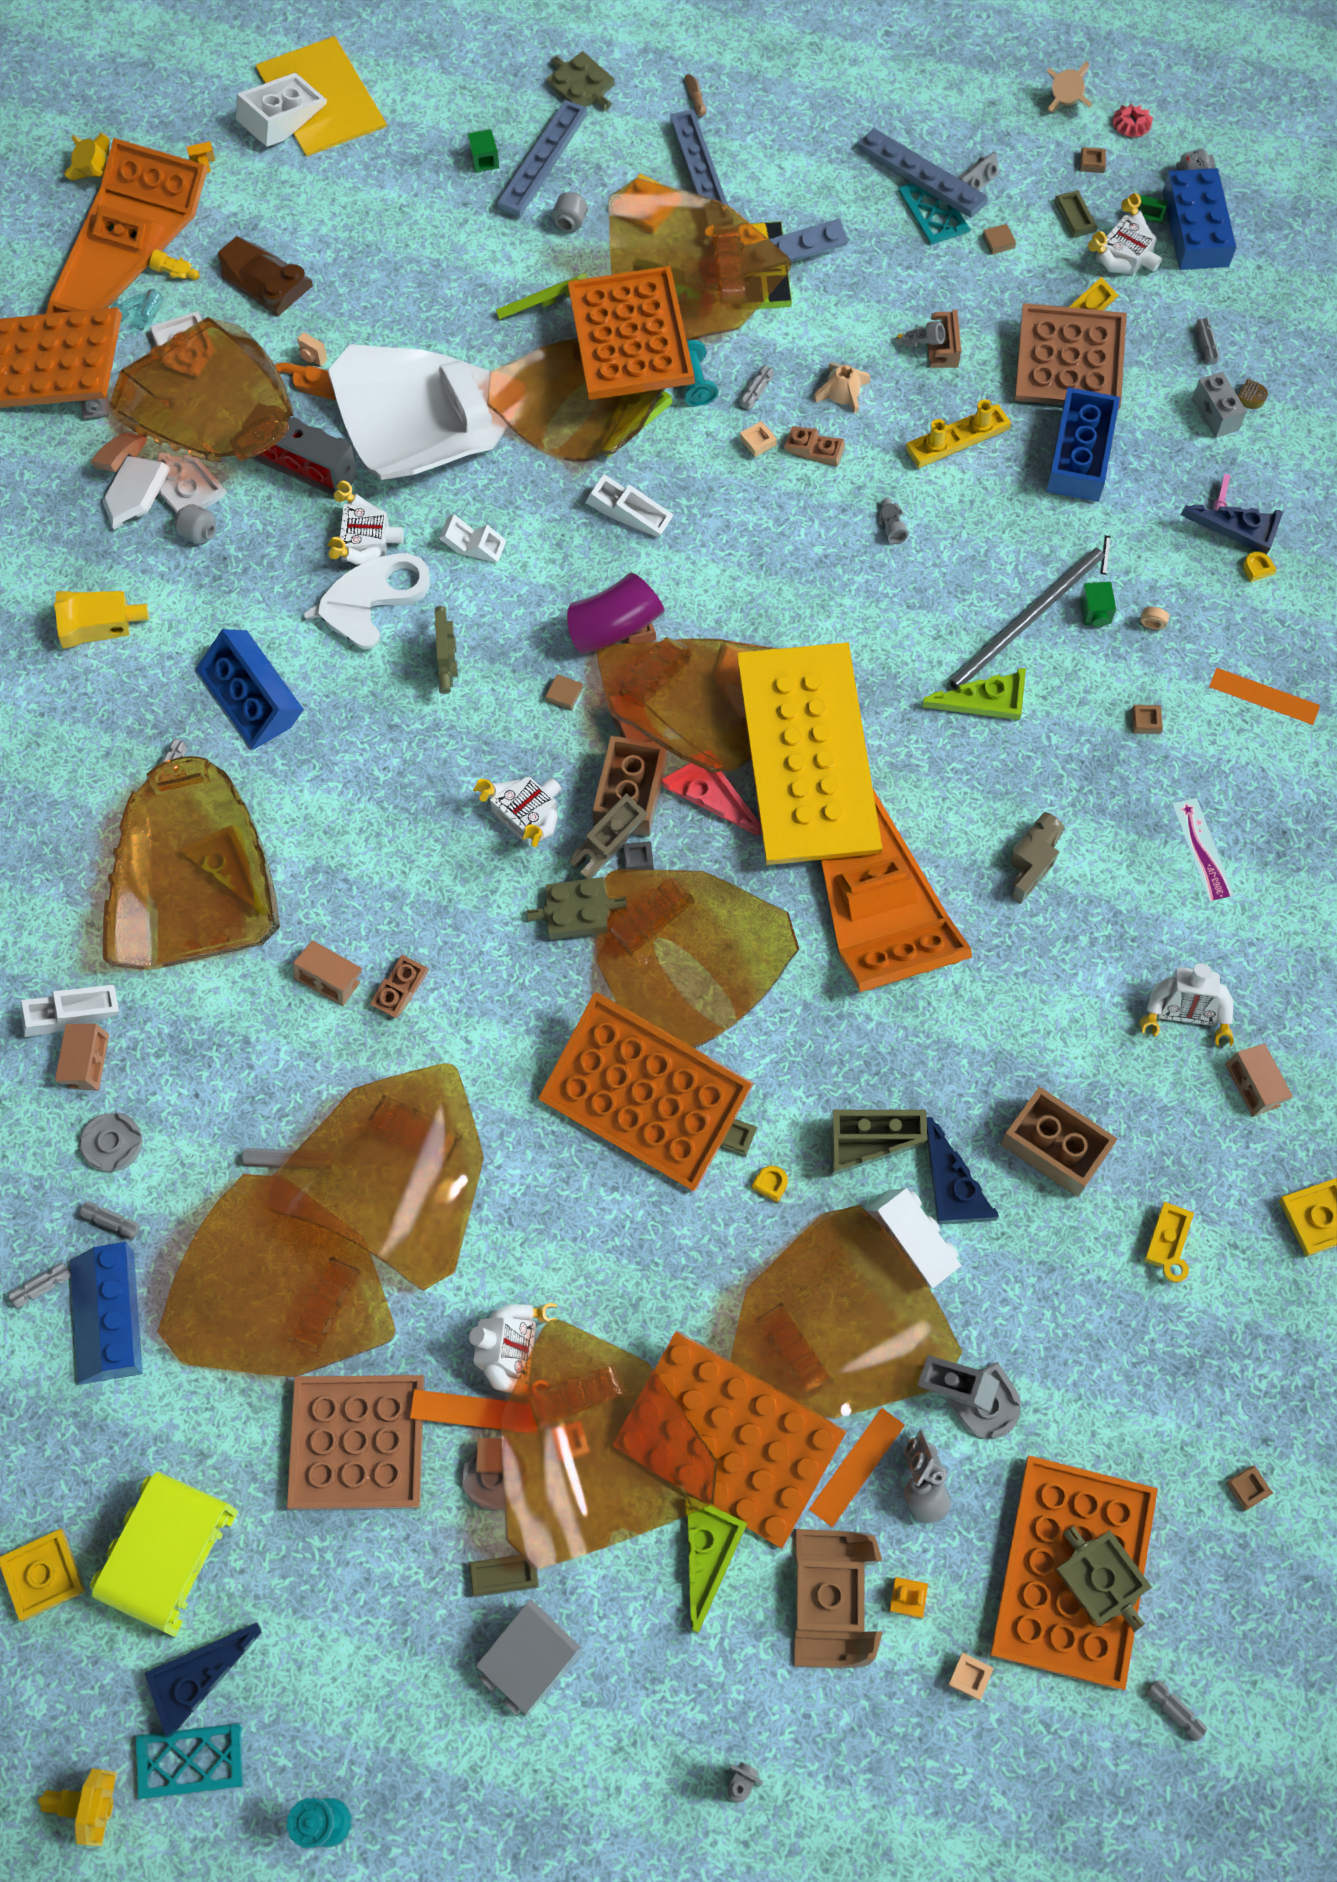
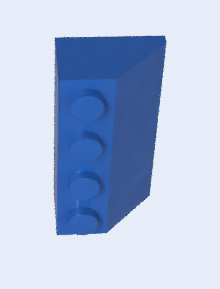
[196,629,304,749]
[70,1242,143,1385]

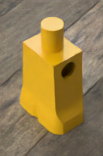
[54,591,149,649]

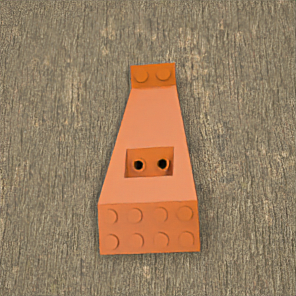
[46,137,208,314]
[821,789,972,992]

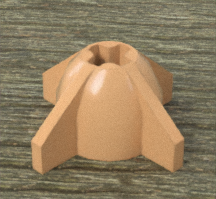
[1047,61,1092,113]
[814,362,871,413]

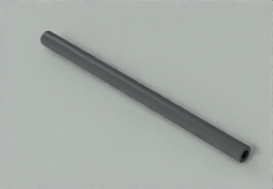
[949,548,1104,690]

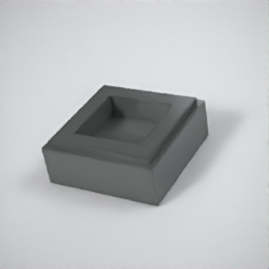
[622,841,654,874]

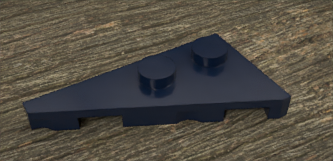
[1180,504,1283,555]
[926,1117,999,1224]
[144,1622,262,1738]

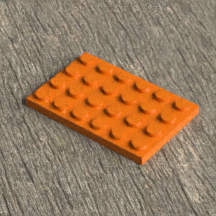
[568,266,695,400]
[0,307,122,408]
[538,992,754,1191]
[613,1330,847,1549]
[990,1455,1158,1691]

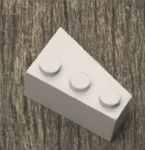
[860,1188,962,1288]

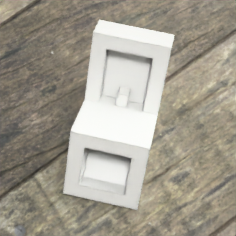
[439,514,507,563]

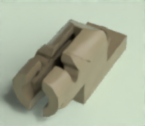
[568,793,648,879]
[1010,812,1065,904]

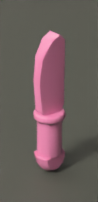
[1213,473,1230,510]

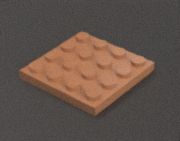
[1014,303,1127,410]
[287,1375,425,1510]

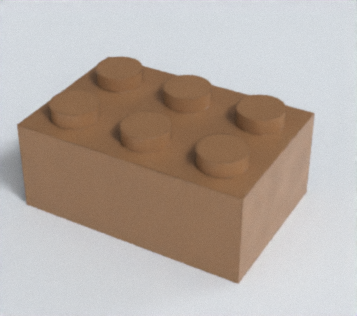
[592,735,667,836]
[1000,1086,1118,1197]

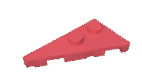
[662,753,762,836]

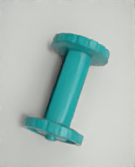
[683,340,718,407]
[286,1797,352,1849]

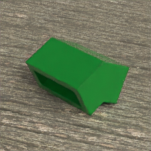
[1137,194,1168,224]

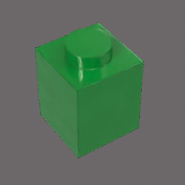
[467,129,499,173]
[1079,582,1116,627]

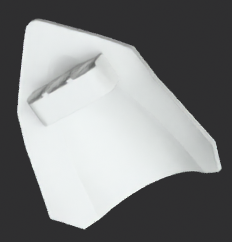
[327,344,525,480]

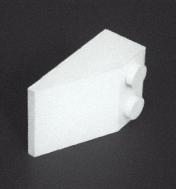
[236,73,327,147]

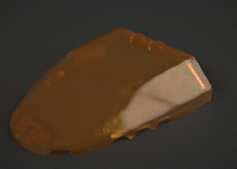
[109,317,294,463]
[103,756,280,970]

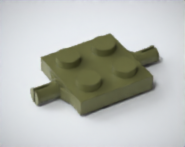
[546,51,615,111]
[434,606,458,694]
[527,877,627,940]
[1055,1526,1152,1632]

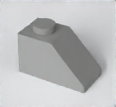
[918,1355,1000,1412]

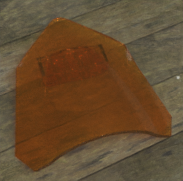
[608,177,791,341]
[487,338,666,462]
[597,637,779,773]
[596,869,800,1048]
[268,1063,484,1291]
[157,1174,396,1377]
[730,1205,963,1419]
[501,1319,718,1571]

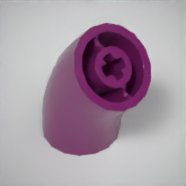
[567,572,664,654]

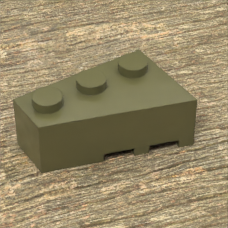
[830,1109,927,1176]

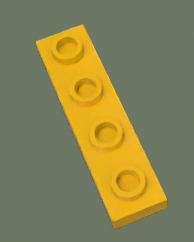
[906,399,1011,469]

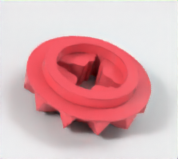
[1113,103,1153,137]

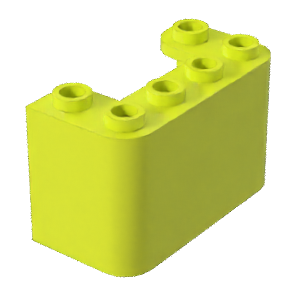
[90,1471,239,1637]

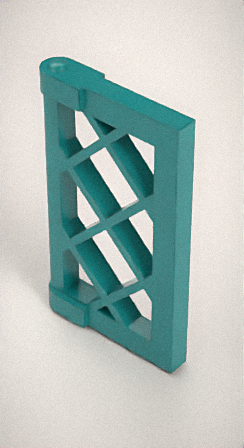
[899,183,971,245]
[136,1723,243,1800]

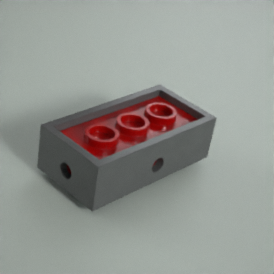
[241,404,358,496]

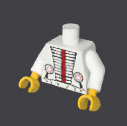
[1088,193,1162,276]
[327,481,404,566]
[473,777,562,847]
[1139,963,1234,1047]
[469,1303,557,1403]

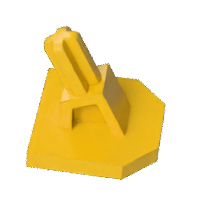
[38,1768,117,1846]

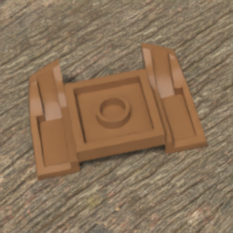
[794,1529,883,1669]

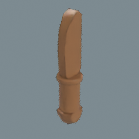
[685,74,707,116]

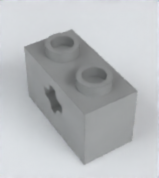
[1192,371,1247,438]

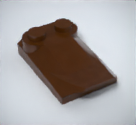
[218,236,313,317]

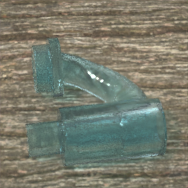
[110,289,164,331]

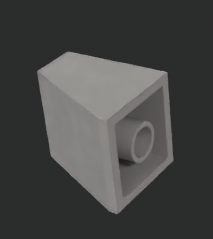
[476,1599,583,1717]

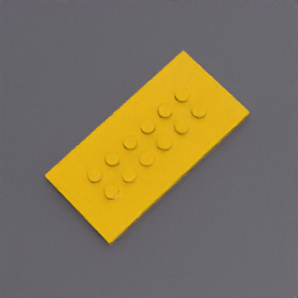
[737,642,883,865]

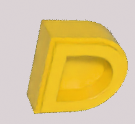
[1243,552,1277,583]
[751,1165,788,1203]

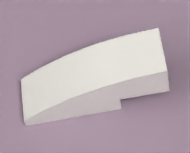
[585,474,674,537]
[20,985,119,1037]

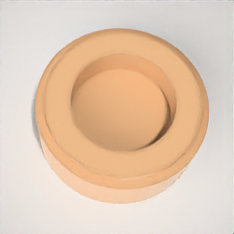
[1140,607,1169,630]

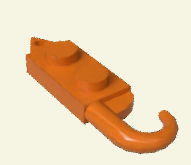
[267,362,336,400]

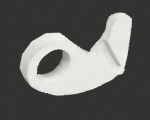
[304,553,430,650]

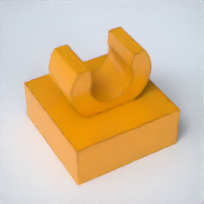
[186,141,216,173]
[889,1577,928,1619]

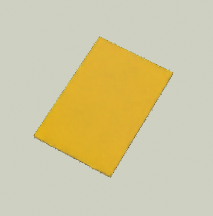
[255,36,387,157]

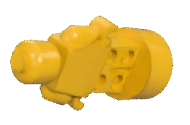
[149,249,200,280]

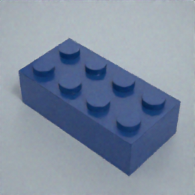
[1162,168,1236,270]
[1046,387,1120,502]

